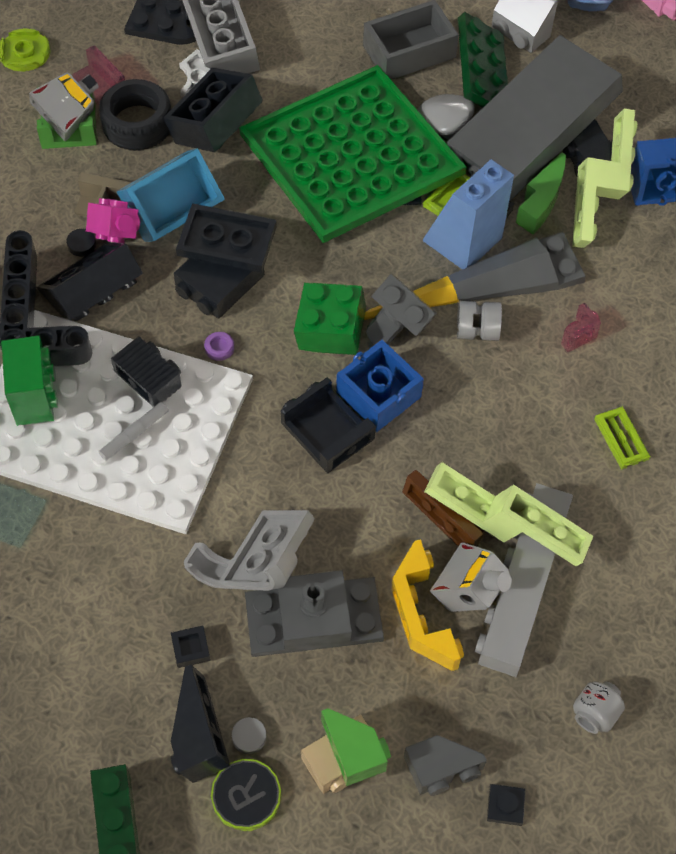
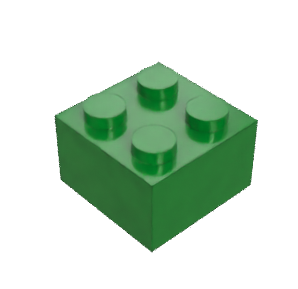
[294,282,366,355]
[1,336,58,426]

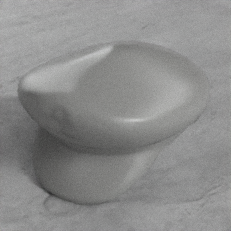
[417,94,474,140]

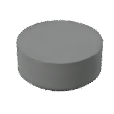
[232,717,266,754]

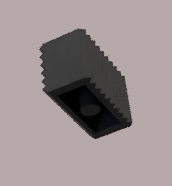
[111,336,182,408]

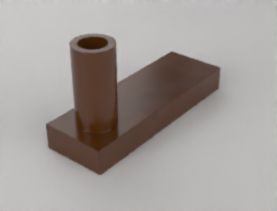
[402,470,485,547]

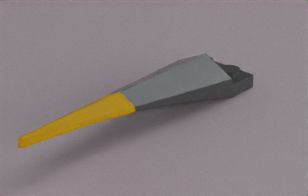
[364,232,586,320]

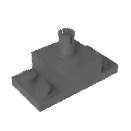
[245,570,384,657]

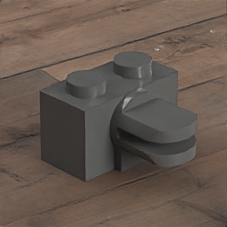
[366,274,438,344]

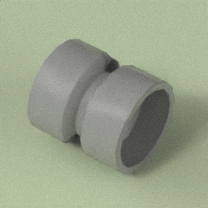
[457,301,502,341]

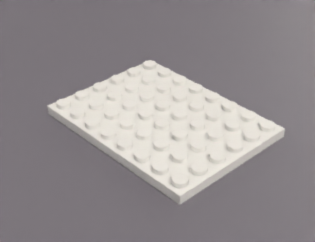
[0,310,253,534]

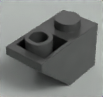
[404,735,487,796]

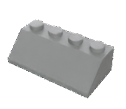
[182,0,260,73]

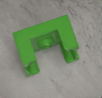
[37,87,97,149]

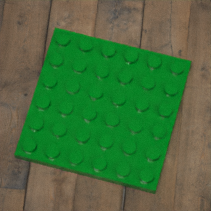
[239,65,466,243]

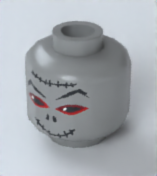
[573,681,625,734]

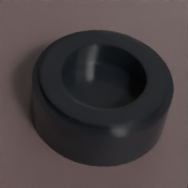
[66,229,96,257]

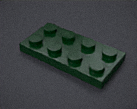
[458,12,508,108]

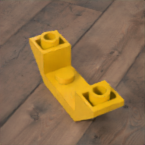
[391,539,464,671]

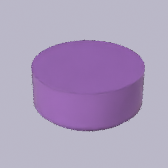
[204,332,234,361]

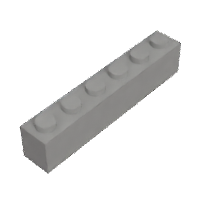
[475,483,573,677]

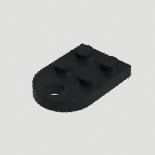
[124,0,196,45]

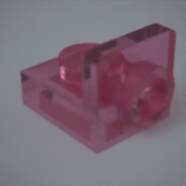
[561,303,601,352]

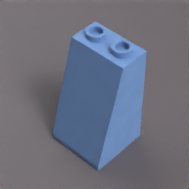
[423,159,514,269]

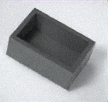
[363,0,459,80]

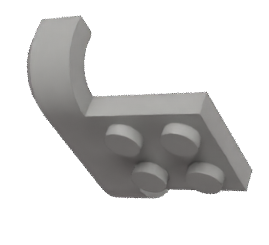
[184,510,315,591]

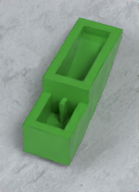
[516,152,566,235]

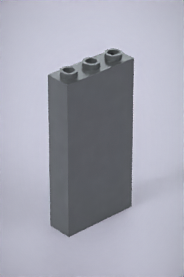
[447,35,623,201]

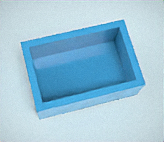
[116,148,225,242]

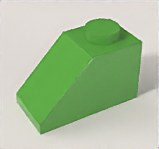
[321,708,391,786]

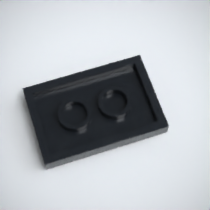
[176,203,277,273]

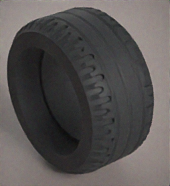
[99,79,171,151]

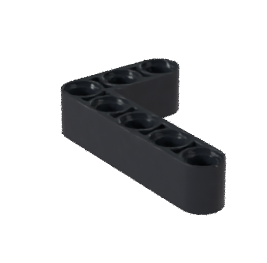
[0,230,93,366]

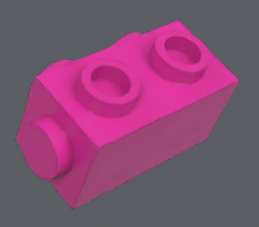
[86,198,140,243]

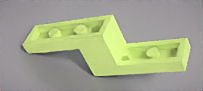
[572,108,637,248]
[424,462,593,566]

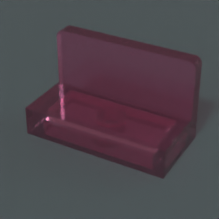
[72,45,125,106]

